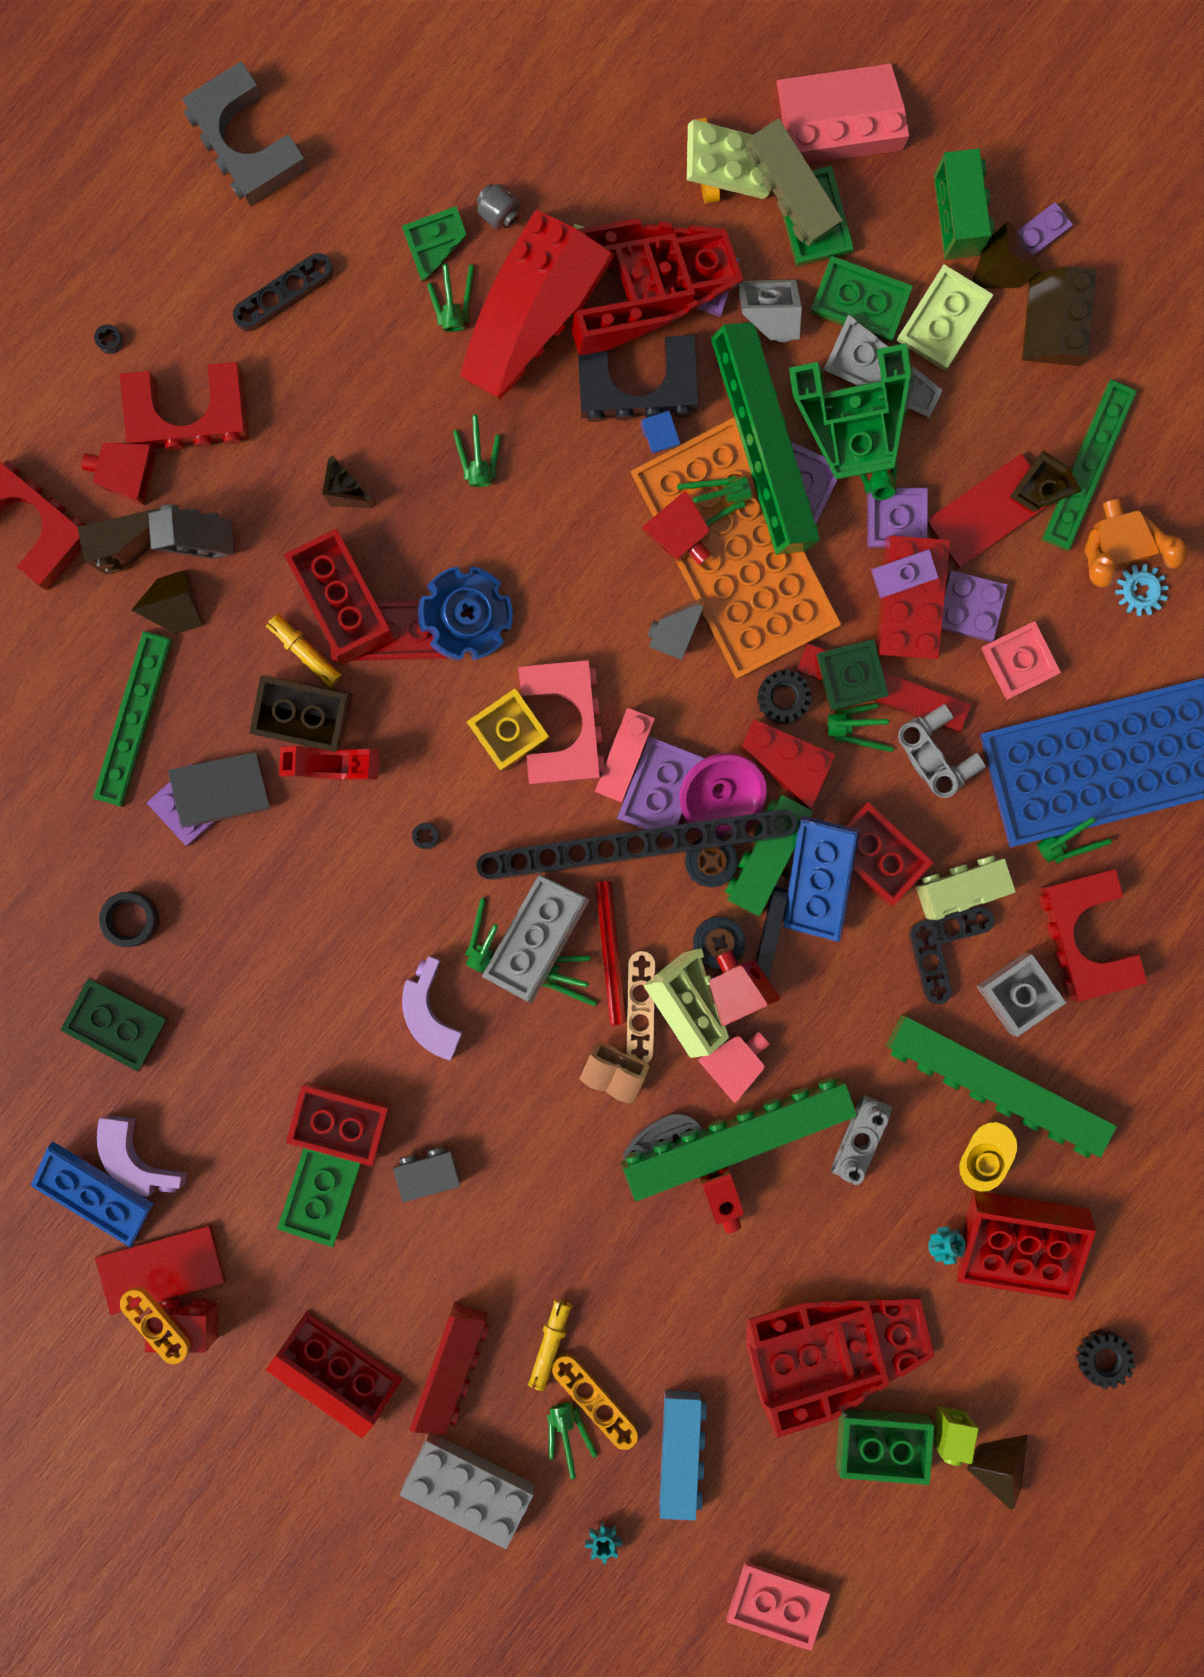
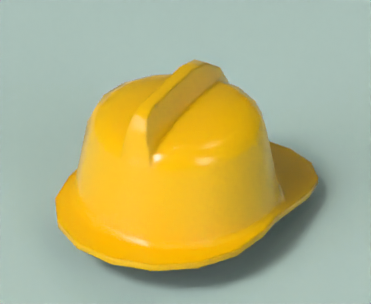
[959,1122,1018,1192]

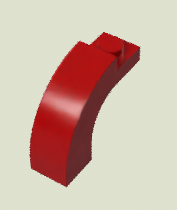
[279,746,380,781]

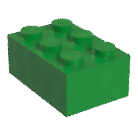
[933,148,994,260]
[835,1409,934,1485]

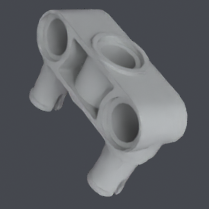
[898,704,986,798]
[831,1095,892,1185]

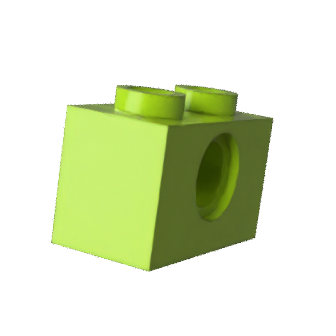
[933,1406,979,1466]

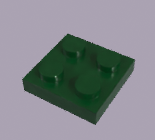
[816,639,889,711]

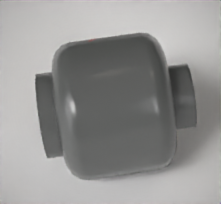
[477,184,520,229]

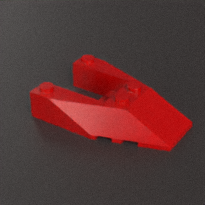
[571,219,743,356]

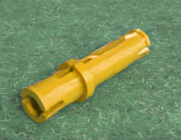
[266,613,342,688]
[528,1299,573,1391]

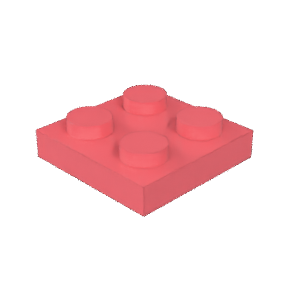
[981,621,1061,700]

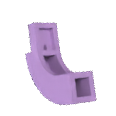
[402,955,463,1061]
[97,1115,187,1197]

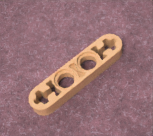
[627,951,655,1063]

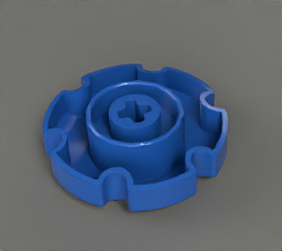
[418,567,513,661]

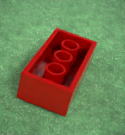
[283,528,393,665]
[876,536,950,659]

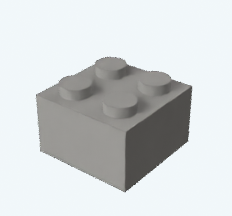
[976,953,1066,1037]

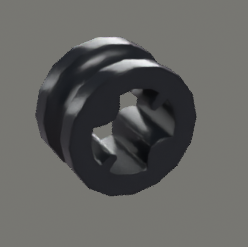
[94,324,123,354]
[412,823,440,850]

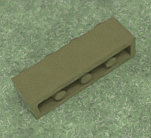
[745,118,843,247]

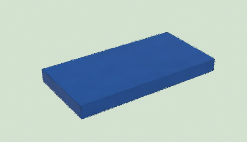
[783,816,860,942]
[30,1141,154,1247]

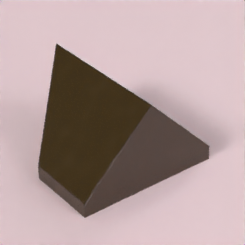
[972,221,1043,288]
[1010,450,1082,512]
[322,455,376,508]
[131,570,204,634]
[967,1434,1028,1510]

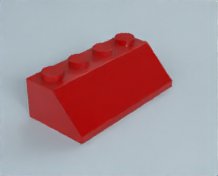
[409,1302,490,1434]
[265,1311,402,1439]

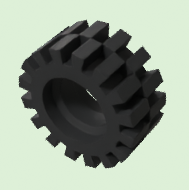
[757,670,812,724]
[1076,1330,1135,1389]

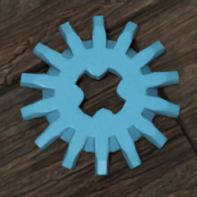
[1115,564,1168,616]

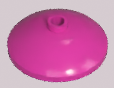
[679,753,766,836]

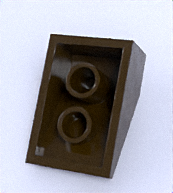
[77,508,161,574]

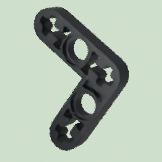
[909,907,994,1005]

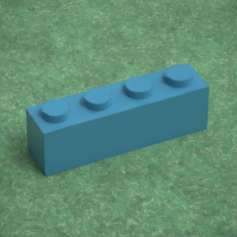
[659,1390,707,1520]

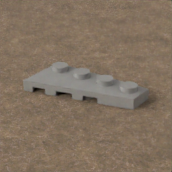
[824,314,942,418]

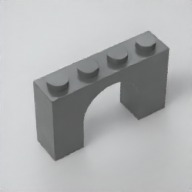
[182,61,309,206]

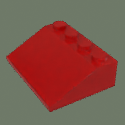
[957,1190,1096,1301]

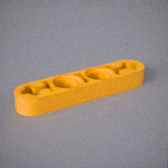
[552,1353,638,1450]

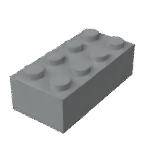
[400,1433,534,1549]

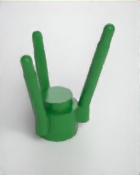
[427,263,474,332]
[453,414,501,487]
[859,460,898,500]
[677,476,752,527]
[828,703,894,752]
[1036,817,1112,864]
[465,898,498,973]
[542,955,597,1006]
[547,1402,598,1480]

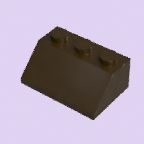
[1022,266,1097,366]
[249,675,353,752]

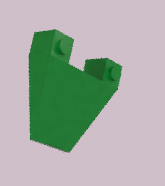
[789,343,914,480]

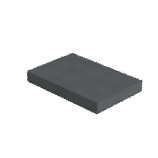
[168,752,269,829]

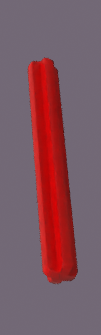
[596,881,625,1026]

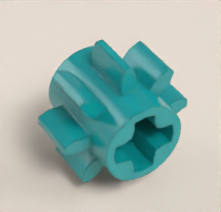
[928,1226,965,1265]
[585,1522,622,1564]

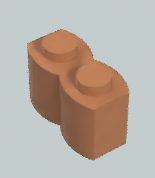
[579,1042,650,1103]

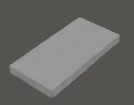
[482,874,589,1004]

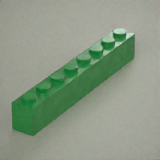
[711,322,820,555]
[885,1015,1117,1158]
[620,1077,857,1202]

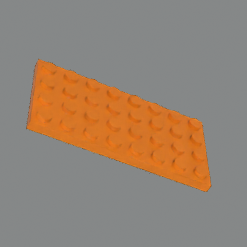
[630,417,841,680]

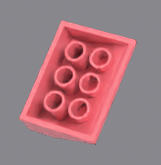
[777,64,909,164]

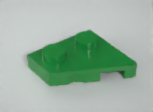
[402,206,467,282]

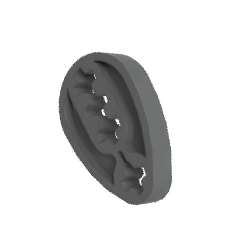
[623,1112,702,1160]

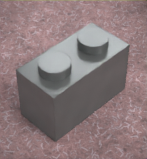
[393,1146,462,1203]

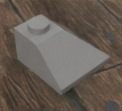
[738,280,802,342]

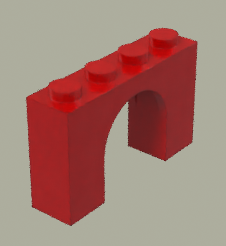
[120,362,249,451]
[0,460,85,590]
[1039,869,1147,1002]

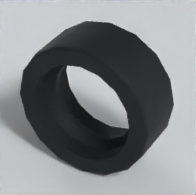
[99,892,159,947]

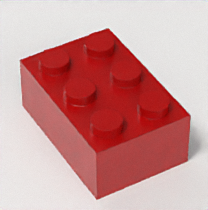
[843,802,934,906]
[286,1082,392,1166]

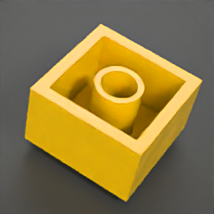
[467,688,550,772]

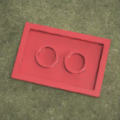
[726,1561,830,1651]

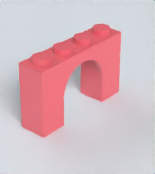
[518,660,605,786]

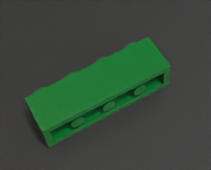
[724,795,813,916]

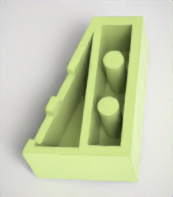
[916,855,1016,920]
[643,948,729,1058]

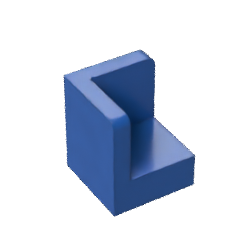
[641,411,680,454]

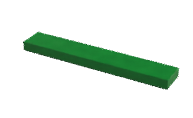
[1041,379,1137,551]
[93,631,173,807]

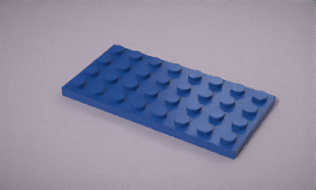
[980,678,1204,848]

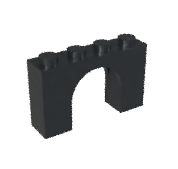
[578,335,698,422]

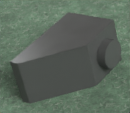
[647,599,706,660]

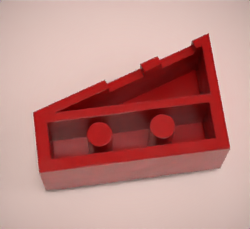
[740,719,835,809]

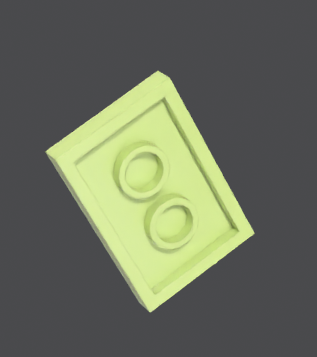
[687,119,769,199]
[896,264,993,371]

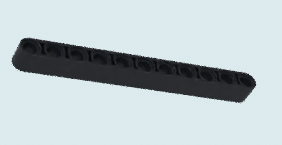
[476,810,797,880]

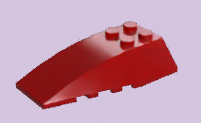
[460,210,615,400]
[746,1298,935,1438]

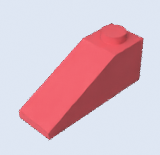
[595,708,655,802]

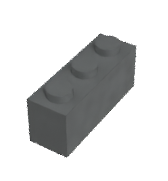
[148,505,234,559]

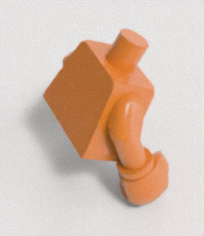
[1084,499,1188,588]

